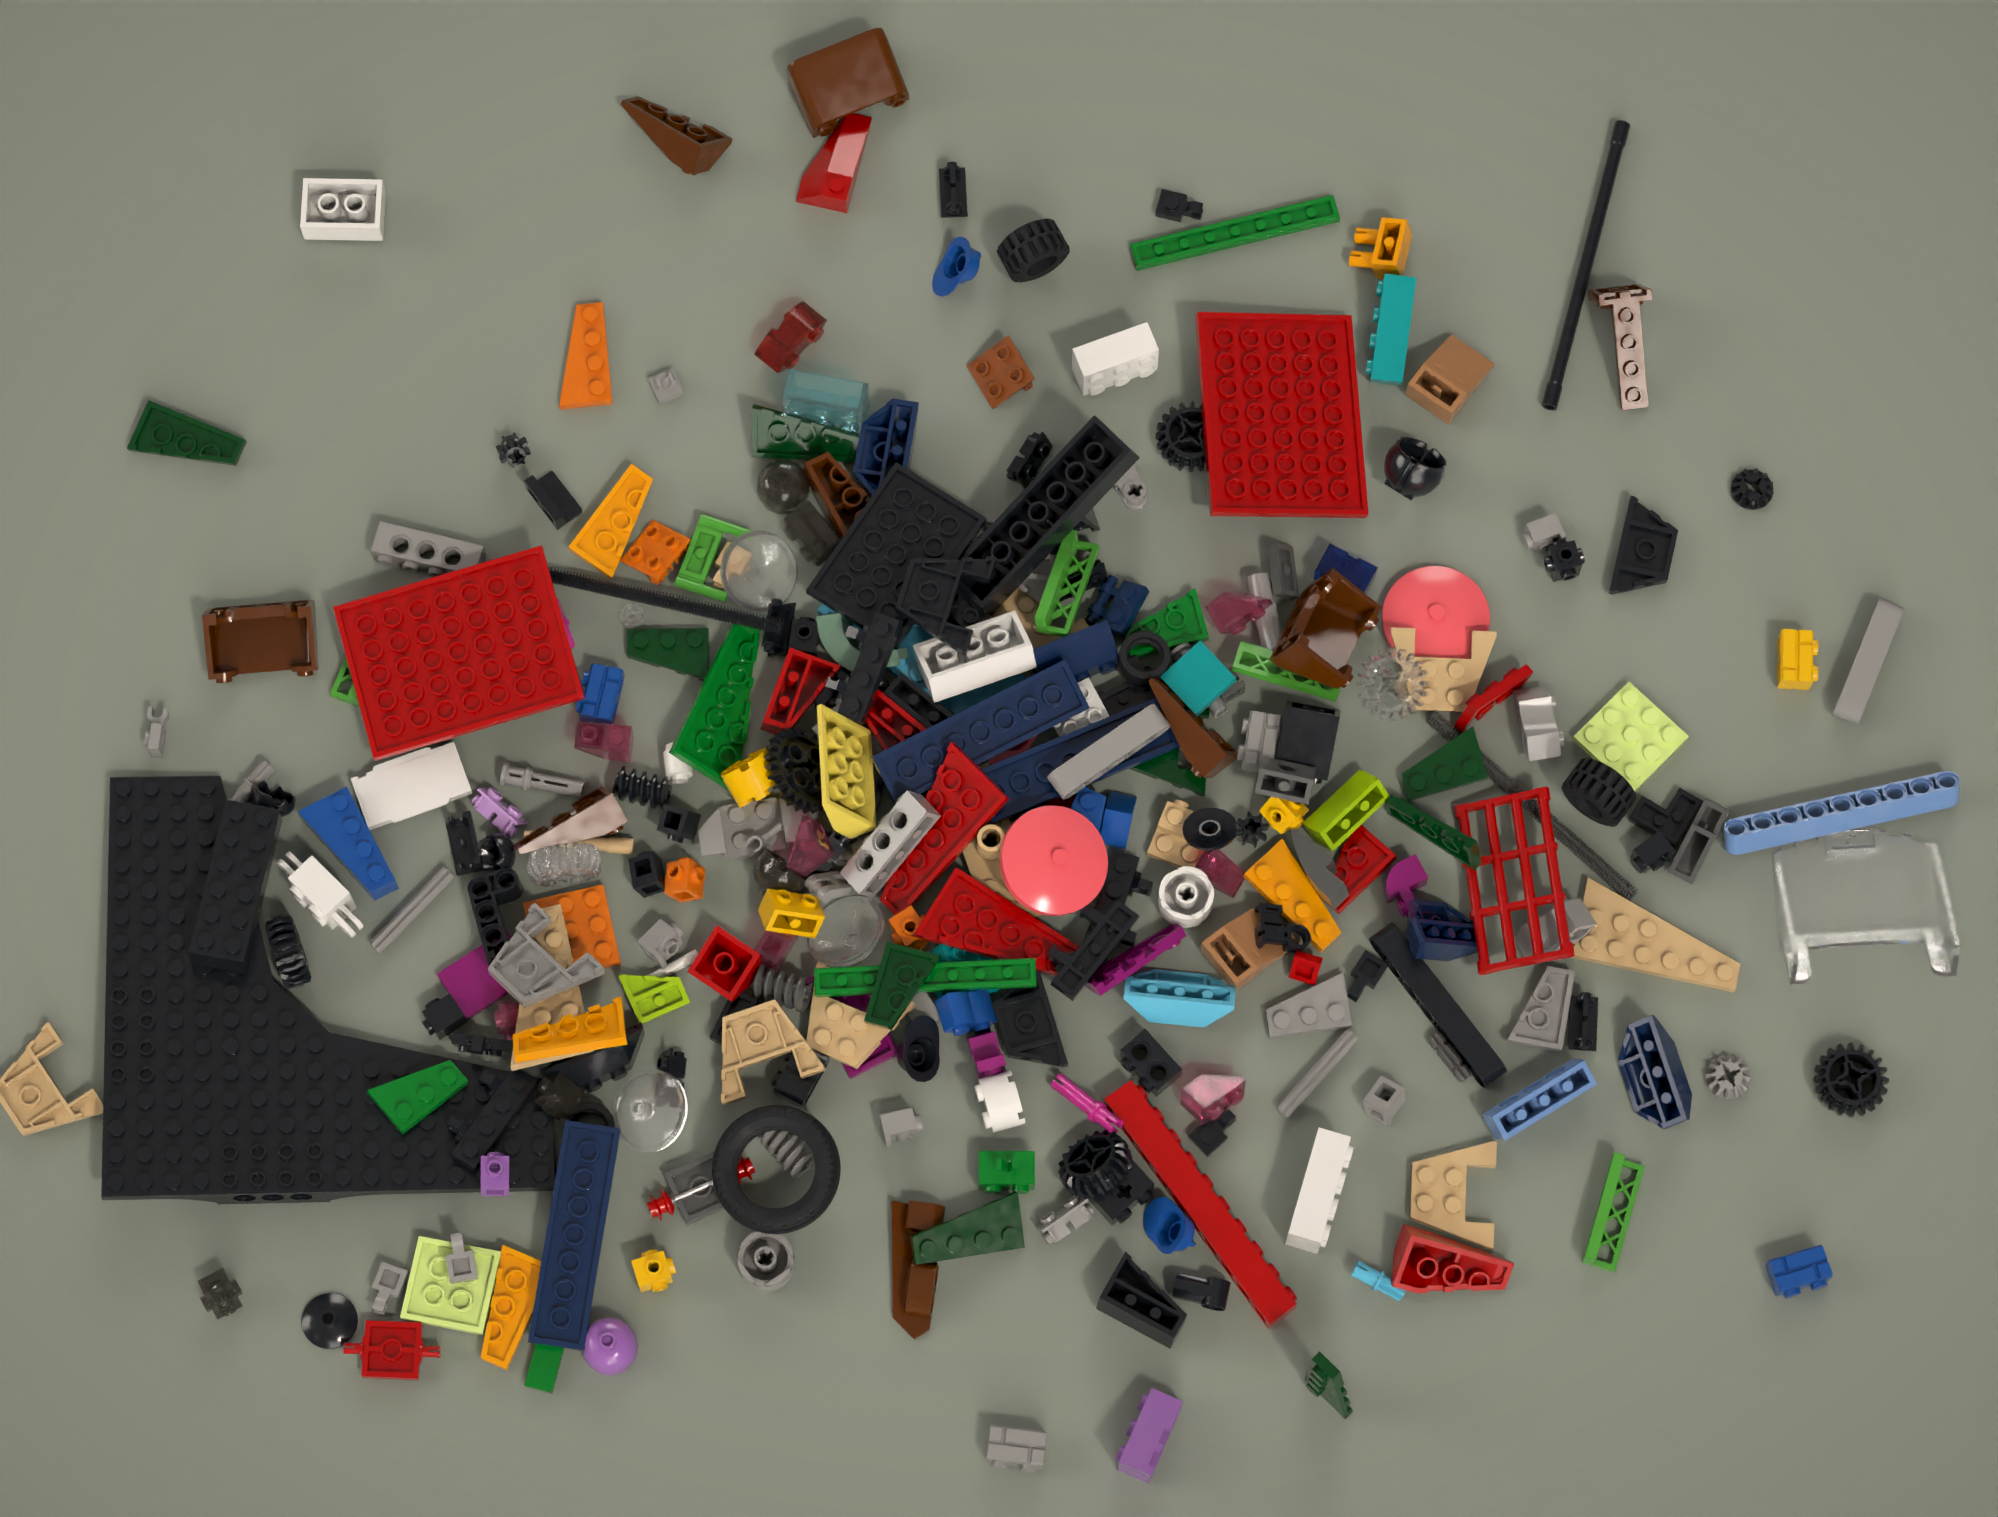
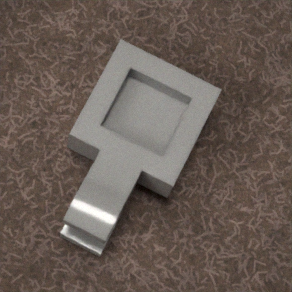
[144,707,169,758]
[445,1232,478,1284]
[371,1262,409,1316]

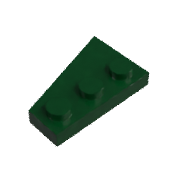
[1402,726,1488,801]
[864,942,941,1030]

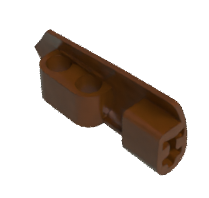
[891,1200,945,1340]

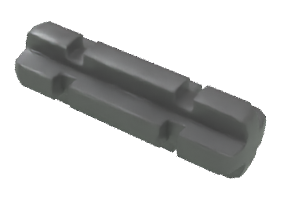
[1429,1032,1471,1082]

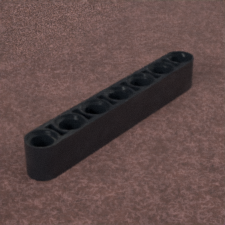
[1369,922,1507,1088]

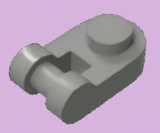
[805,871,853,903]

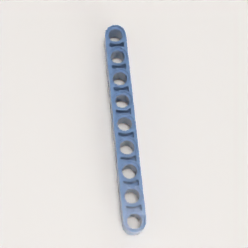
[1724,771,1960,855]

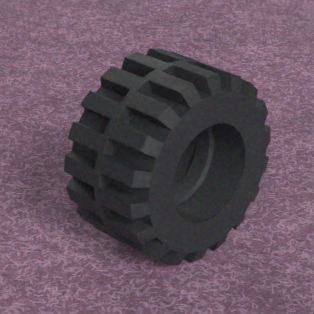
[997,218,1070,283]
[1561,758,1637,827]

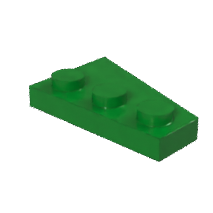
[1124,588,1209,658]
[367,1060,468,1135]

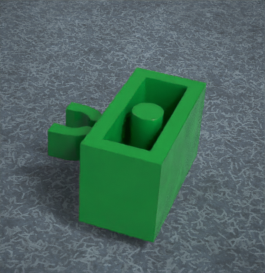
[979,1151,1035,1194]

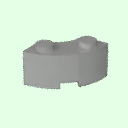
[1513,686,1564,761]
[1514,898,1597,957]

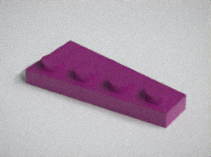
[1085,924,1187,996]

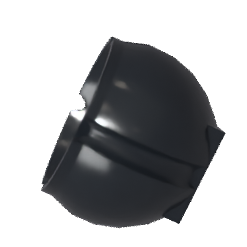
[1384,437,1447,500]

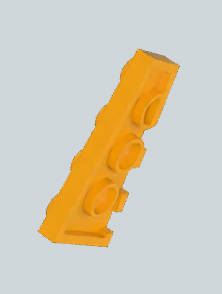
[568,464,653,580]
[1243,839,1341,953]
[512,996,627,1063]
[481,1244,541,1370]

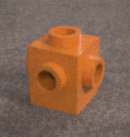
[664,857,705,903]
[888,905,928,950]

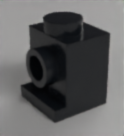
[1630,831,1676,874]
[628,851,665,898]

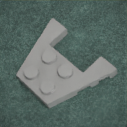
[488,903,605,1008]

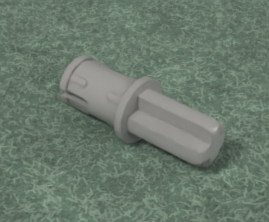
[228,761,275,803]

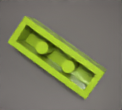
[1302,769,1389,852]

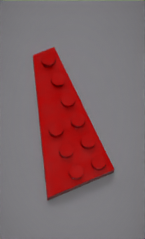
[880,742,1010,915]
[912,867,1079,975]

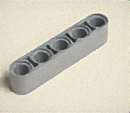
[1832,598,1904,725]
[1047,704,1171,800]

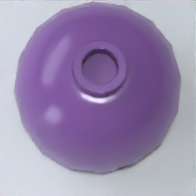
[582,1317,638,1375]

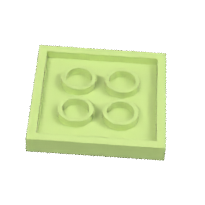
[1572,682,1689,791]
[400,1236,501,1335]

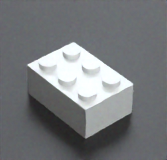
[300,178,386,241]
[1072,322,1159,396]

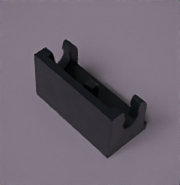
[446,811,484,876]

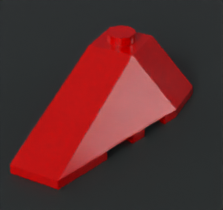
[796,113,872,213]
[1391,1224,1514,1294]

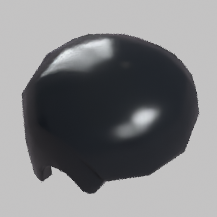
[253,782,296,817]
[481,833,516,873]

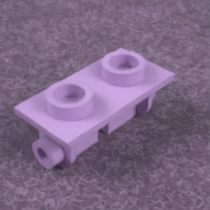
[471,787,528,837]

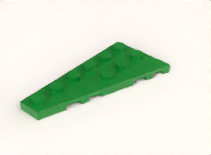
[669,623,760,792]

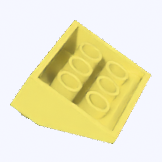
[817,704,877,839]

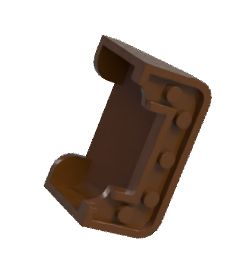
[787,28,909,138]
[1270,568,1382,689]
[202,600,319,683]

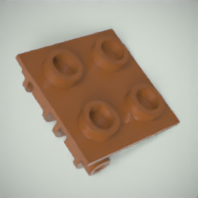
[967,335,1035,409]

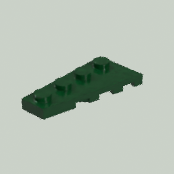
[127,400,247,466]
[1385,794,1481,871]

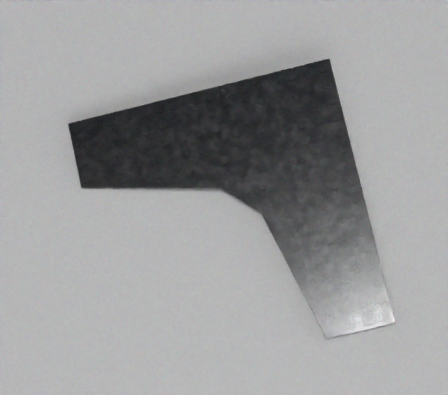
[101,776,555,1204]

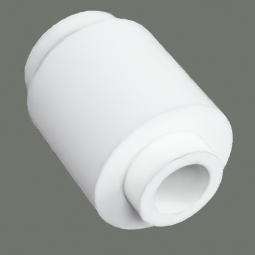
[663,742,693,784]

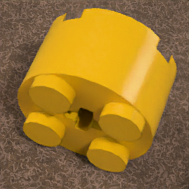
[721,747,775,808]

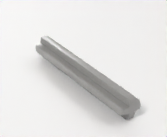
[370,867,454,953]
[1277,1030,1358,1118]

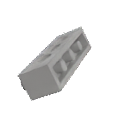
[371,521,486,577]
[840,790,941,898]

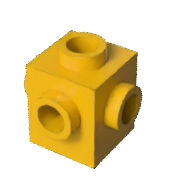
[1259,797,1309,834]
[631,1249,676,1293]

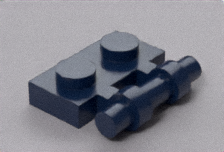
[1085,575,1150,637]

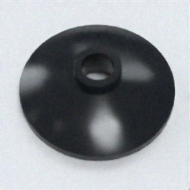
[1182,808,1237,851]
[302,1293,358,1349]

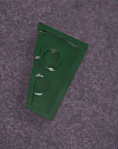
[627,628,709,681]

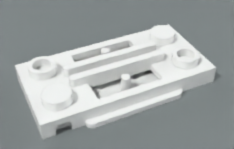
[350,742,473,830]

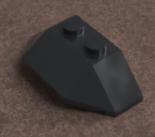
[540,1022,645,1093]

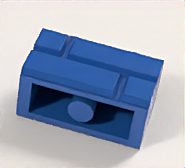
[576,663,625,727]
[1765,1244,1833,1299]

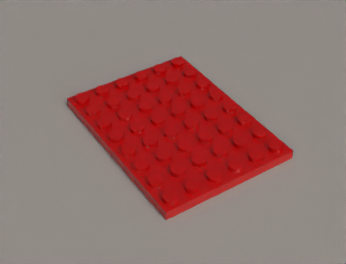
[1195,312,1369,518]
[333,545,585,761]

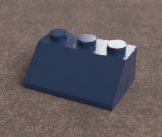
[1032,620,1119,683]

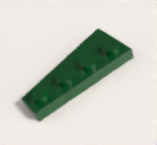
[751,404,859,462]
[910,1191,1025,1265]
[1305,1351,1353,1419]

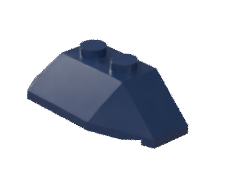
[853,398,919,496]
[1406,899,1477,961]
[1618,1015,1692,1129]

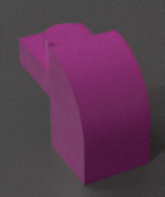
[1384,854,1428,919]
[966,1030,1006,1079]

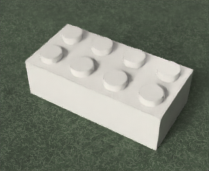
[913,610,1037,703]
[1285,1128,1354,1254]

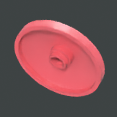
[1381,566,1490,659]
[999,806,1108,916]

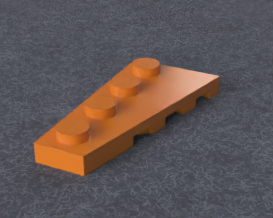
[559,302,613,410]

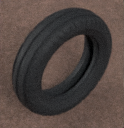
[712,1105,841,1234]

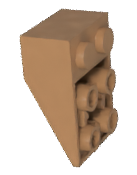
[1405,334,1495,425]
[1200,901,1299,992]

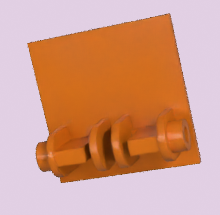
[620,520,690,586]

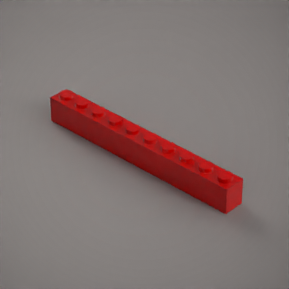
[1104,1080,1297,1328]

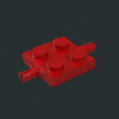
[343,1320,441,1380]

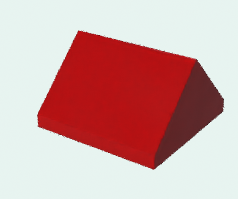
[687,925,762,1002]

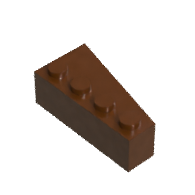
[804,452,870,541]

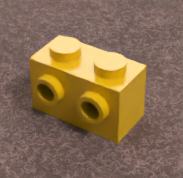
[758,888,825,938]

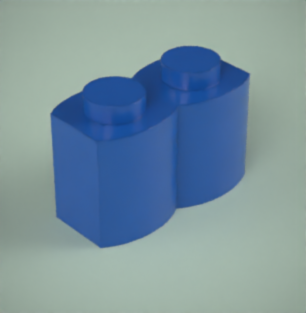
[935,990,997,1036]

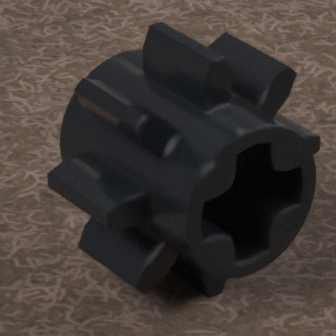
[496,432,531,468]
[1236,812,1269,848]

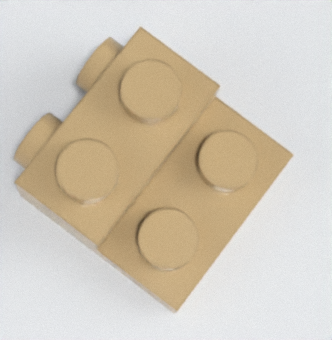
[1147,800,1207,869]

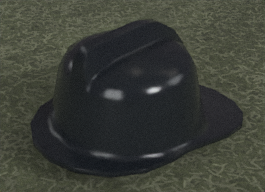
[897,1015,940,1082]

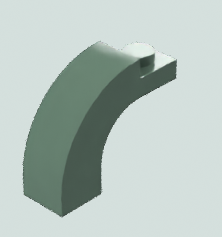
[816,612,908,671]

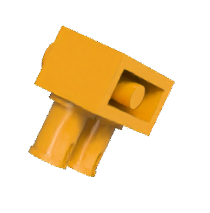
[1349,217,1412,279]

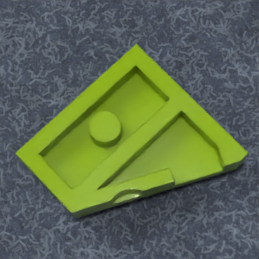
[618,974,691,1024]

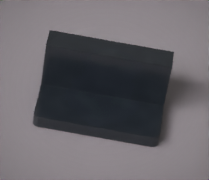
[524,471,582,530]

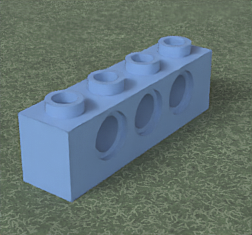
[1481,1058,1597,1141]

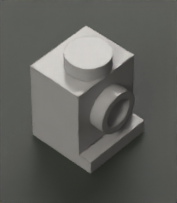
[1522,513,1566,551]
[637,919,683,969]
[1363,1076,1406,1127]
[880,1107,923,1148]

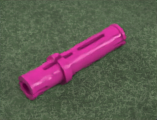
[1051,1074,1123,1133]

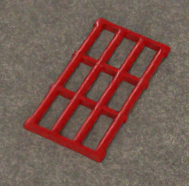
[1454,787,1575,975]

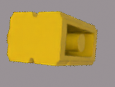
[1777,629,1818,690]

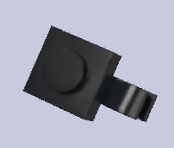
[1155,189,1203,222]
[1347,950,1389,1002]
[1188,1109,1236,1158]

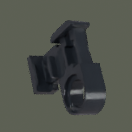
[1254,903,1311,953]

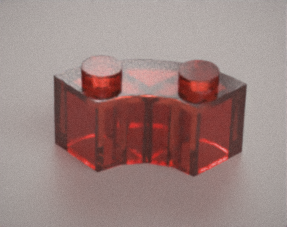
[754,301,827,373]

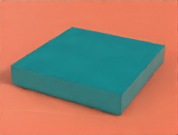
[1160,641,1237,717]

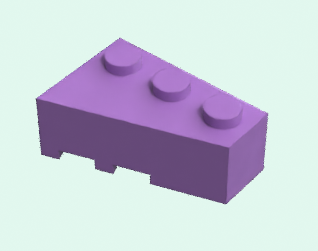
[1115,1388,1183,1484]

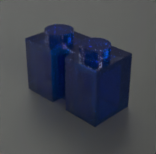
[1314,544,1378,594]

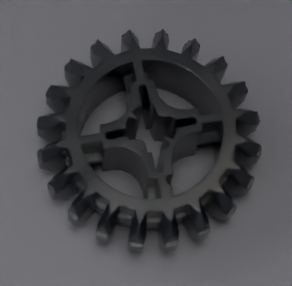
[1155,401,1206,473]
[265,914,311,989]
[1813,1042,1889,1118]
[1058,1130,1133,1200]

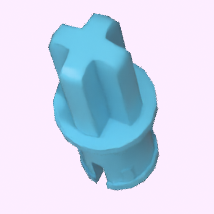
[1351,1260,1406,1301]

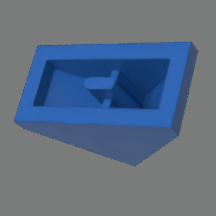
[1100,791,1137,849]

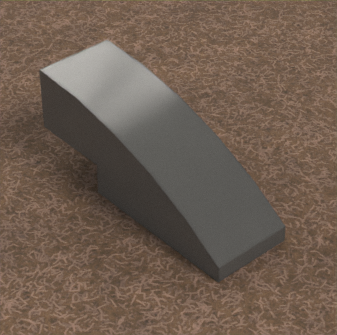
[1668,799,1729,884]
[1291,828,1349,910]

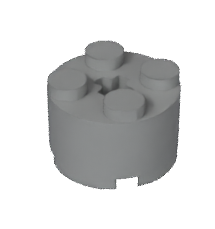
[737,1231,795,1292]

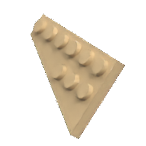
[1572,877,1740,993]
[510,904,594,1071]

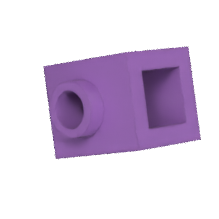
[481,1152,510,1196]

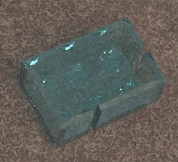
[783,369,870,433]

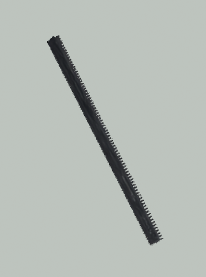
[548,566,784,634]

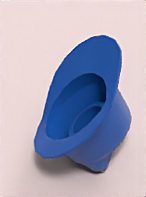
[932,236,981,297]
[1143,1197,1196,1254]

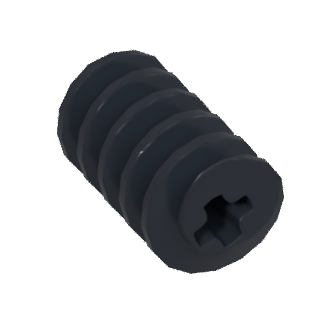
[612,766,672,810]

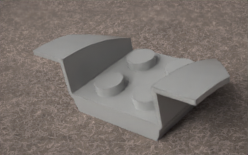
[698,797,811,861]

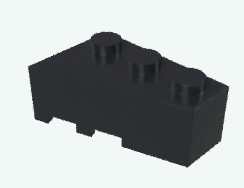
[1096,1251,1187,1349]

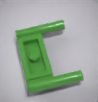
[674,514,753,603]

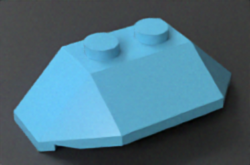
[1123,969,1236,1028]

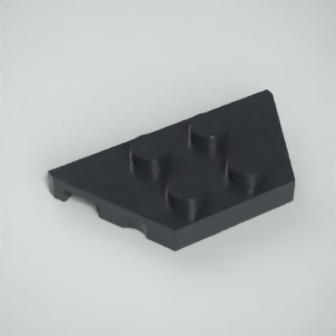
[1609,496,1678,595]
[992,970,1068,1067]

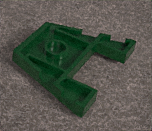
[1129,705,1209,796]

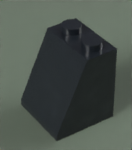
[1276,700,1341,784]

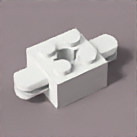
[277,851,364,938]

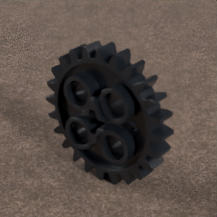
[764,727,824,814]

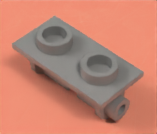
[1035,1196,1095,1245]

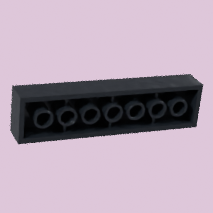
[959,415,1140,615]

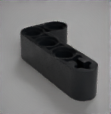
[467,868,523,966]

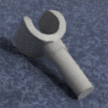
[747,823,783,853]

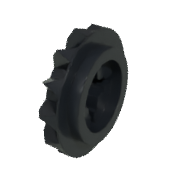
[1731,468,1774,510]

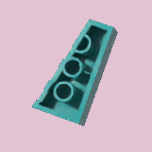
[1366,274,1416,386]

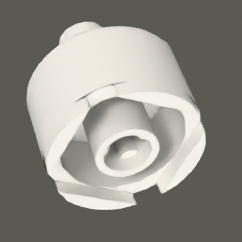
[1158,866,1214,928]
[974,1070,1026,1133]

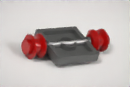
[646,1151,755,1226]

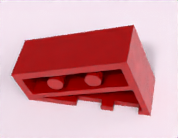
[760,648,841,735]
[865,689,927,750]

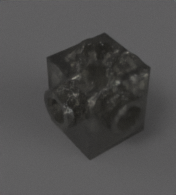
[198,1268,243,1319]

